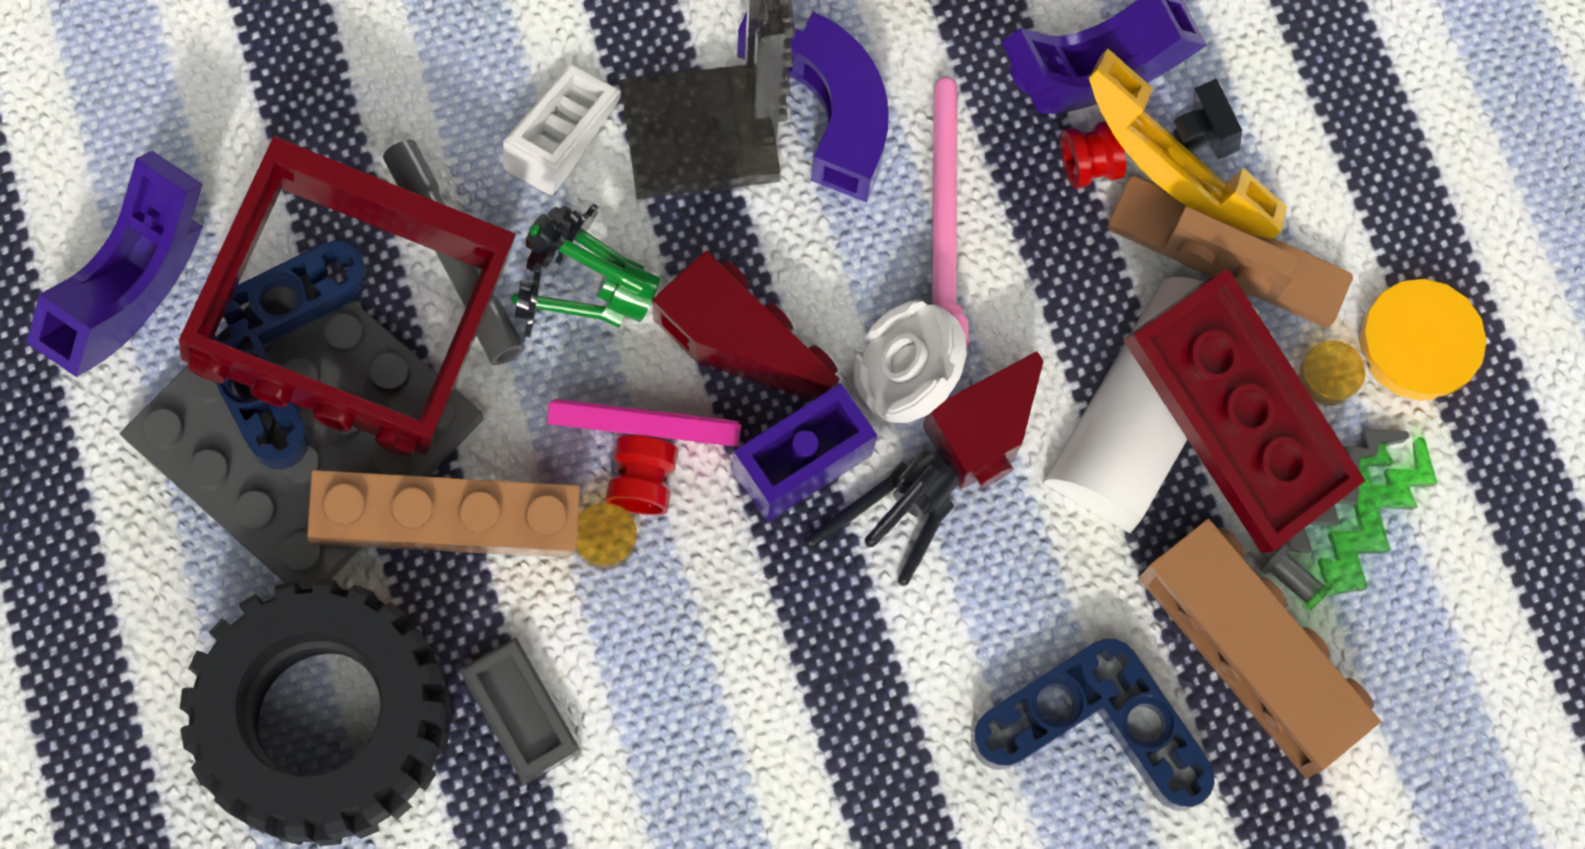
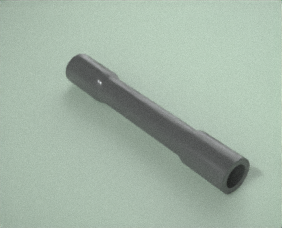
[383,140,525,365]

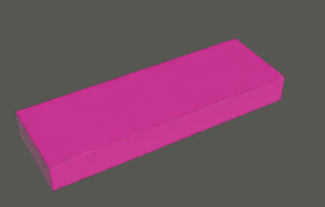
[547,399,742,447]

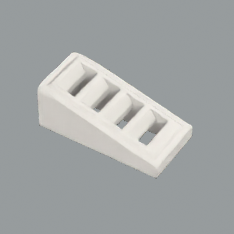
[503,63,621,195]

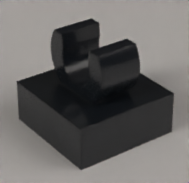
[1173,78,1243,160]

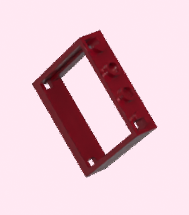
[178,136,516,456]

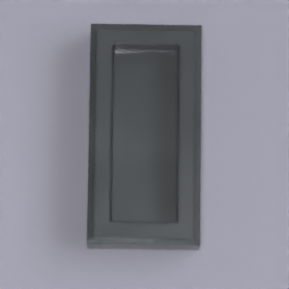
[459,637,581,786]

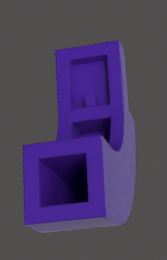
[1002,0,1207,114]
[737,10,889,203]
[26,151,203,377]

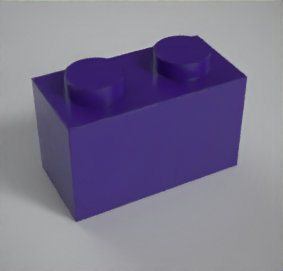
[732,383,877,523]

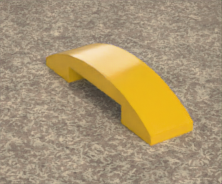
[1089,49,1287,240]

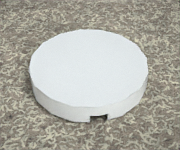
[853,301,967,423]

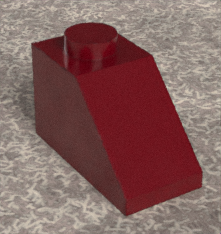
[922,351,1044,490]

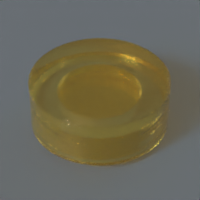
[1299,341,1365,406]
[576,503,637,570]

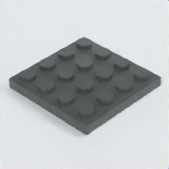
[119,274,484,589]

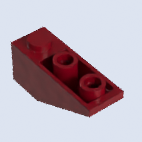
[652,250,840,401]

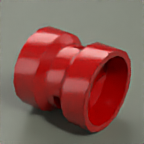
[605,435,679,516]

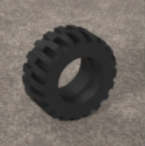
[179,579,451,846]

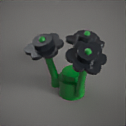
[511,203,660,338]

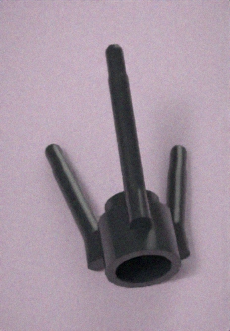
[805,451,960,586]

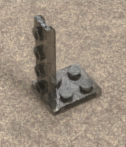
[620,0,795,200]

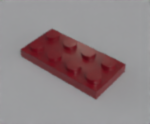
[1123,268,1366,553]

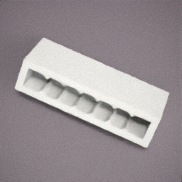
[1043,277,1260,533]

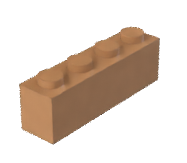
[307,470,580,558]
[1138,518,1382,779]

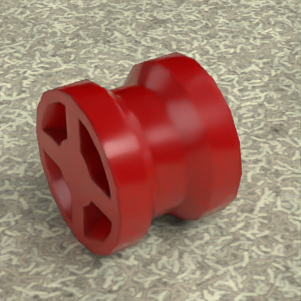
[1060,121,1126,190]

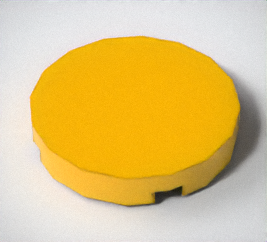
[1359,279,1487,401]

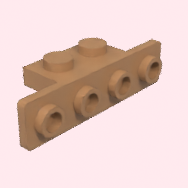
[1107,176,1353,328]

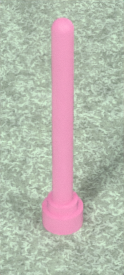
[930,77,969,348]

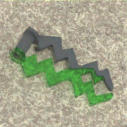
[1259,430,1437,612]

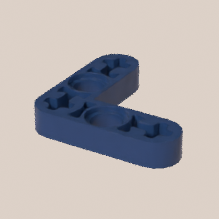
[213,241,368,469]
[971,639,1215,811]

